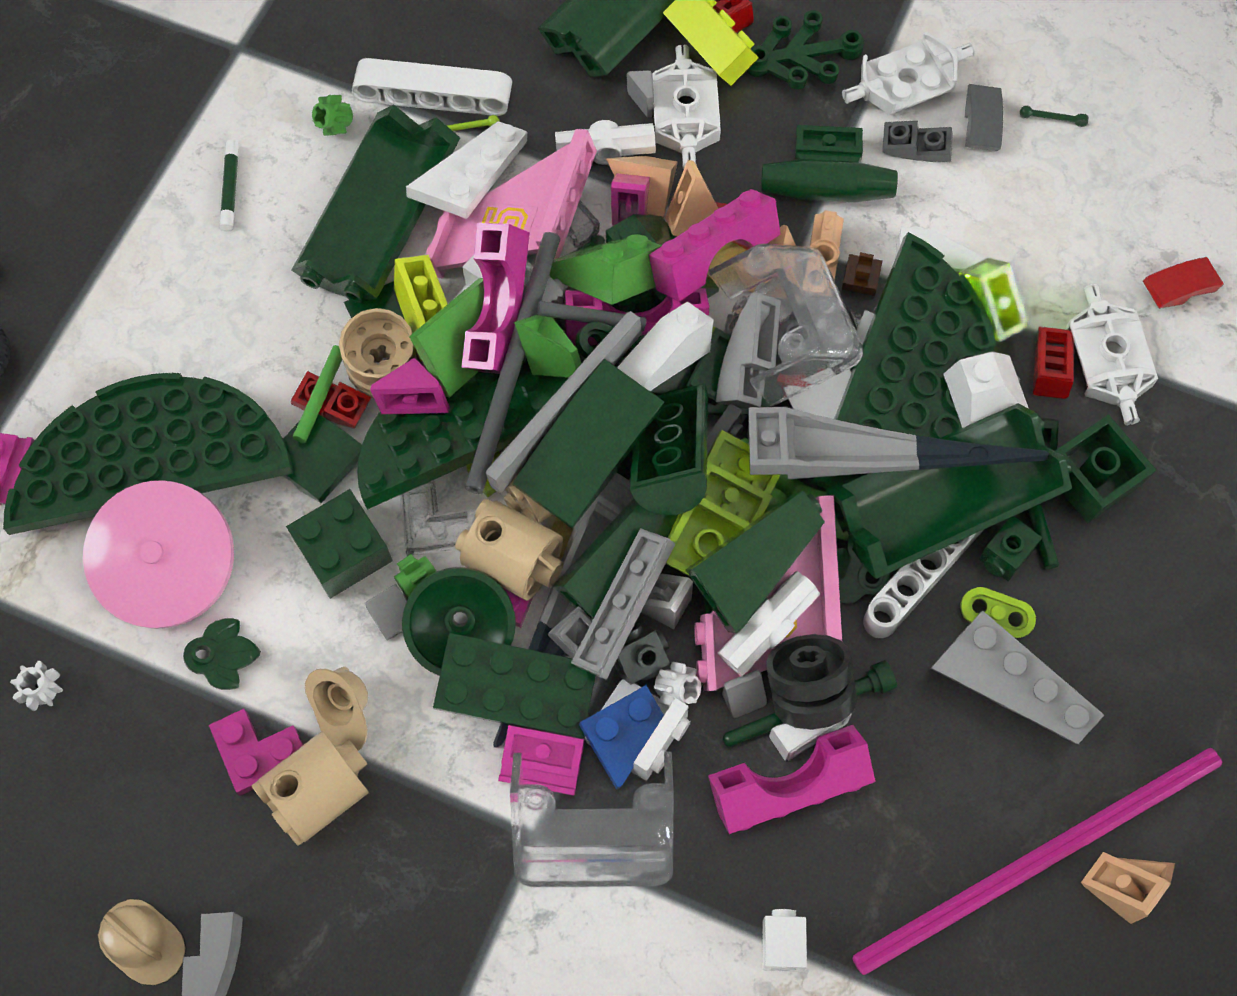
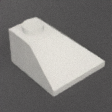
[944,352,1028,428]

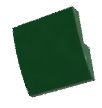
[283,414,362,503]

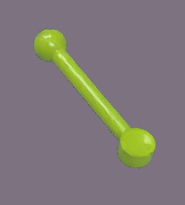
[446,115,500,131]

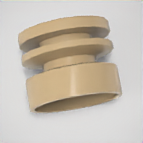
[339,308,419,398]

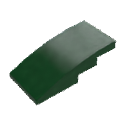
[513,359,664,529]

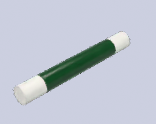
[219,140,239,231]

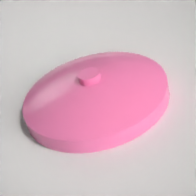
[83,481,234,628]

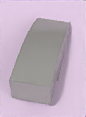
[716,292,781,409]
[182,912,243,996]

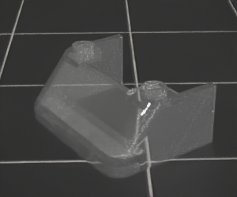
[708,243,863,407]
[510,752,674,887]

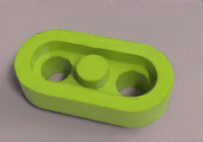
[960,587,1036,638]

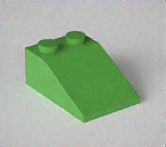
[549,234,662,305]

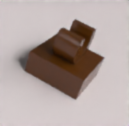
[842,252,883,296]

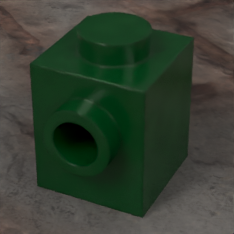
[979,516,1043,582]

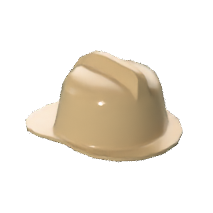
[305,667,368,751]
[98,899,186,985]

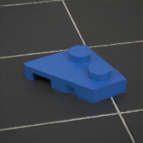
[579,685,664,790]

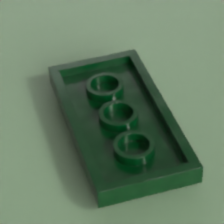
[433,633,596,738]

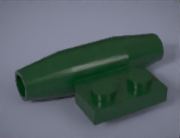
[761,125,898,202]

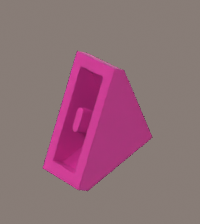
[611,173,650,226]
[370,358,450,414]

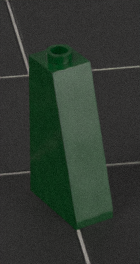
[686,490,825,633]
[553,498,678,620]

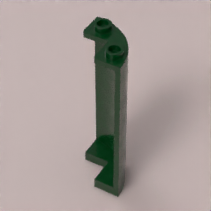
[537,0,675,77]
[291,104,461,303]
[826,403,1072,579]

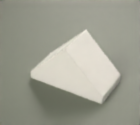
[641,574,693,629]

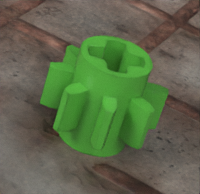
[312,95,353,136]
[394,554,437,598]

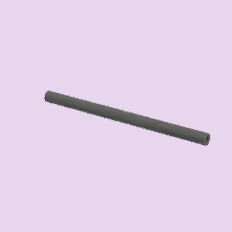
[465,232,560,494]

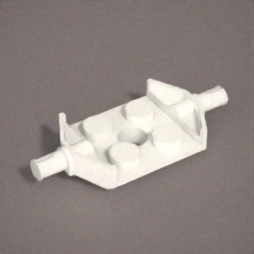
[842,32,975,114]
[653,45,721,169]
[1065,284,1158,425]

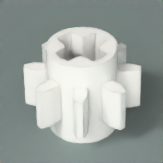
[10,661,63,711]
[654,661,702,707]

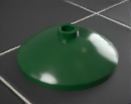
[402,567,516,676]

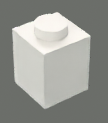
[763,909,807,972]

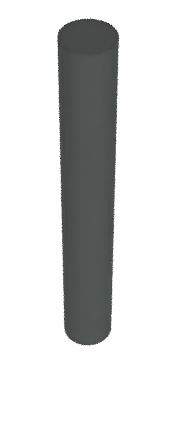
[538,301,646,331]

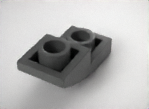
[964,84,1003,151]
[883,120,953,162]

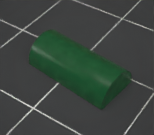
[630,384,708,515]

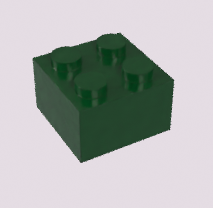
[1055,414,1156,524]
[286,489,393,599]

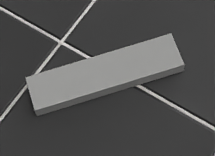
[571,528,675,680]

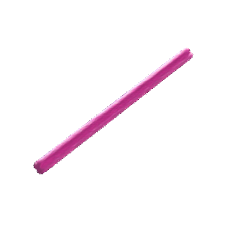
[853,748,1222,975]

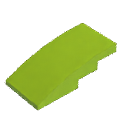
[666,430,781,576]

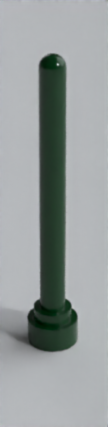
[723,660,897,747]

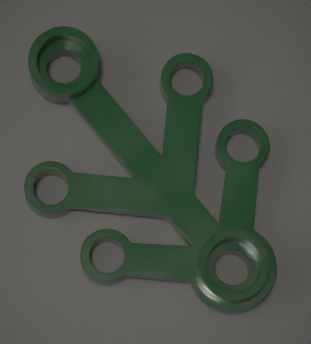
[746,10,864,89]

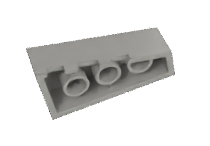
[930,611,1104,744]

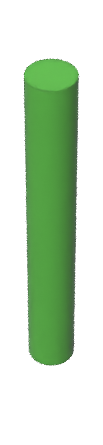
[293,345,342,443]

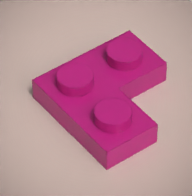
[209,709,303,796]

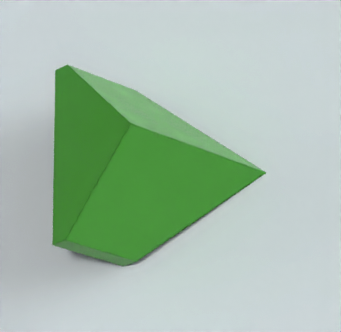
[514,314,582,378]

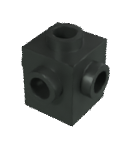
[614,623,670,685]

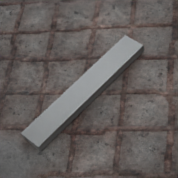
[486,311,642,494]

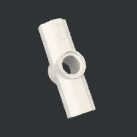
[555,120,656,165]
[718,571,821,676]

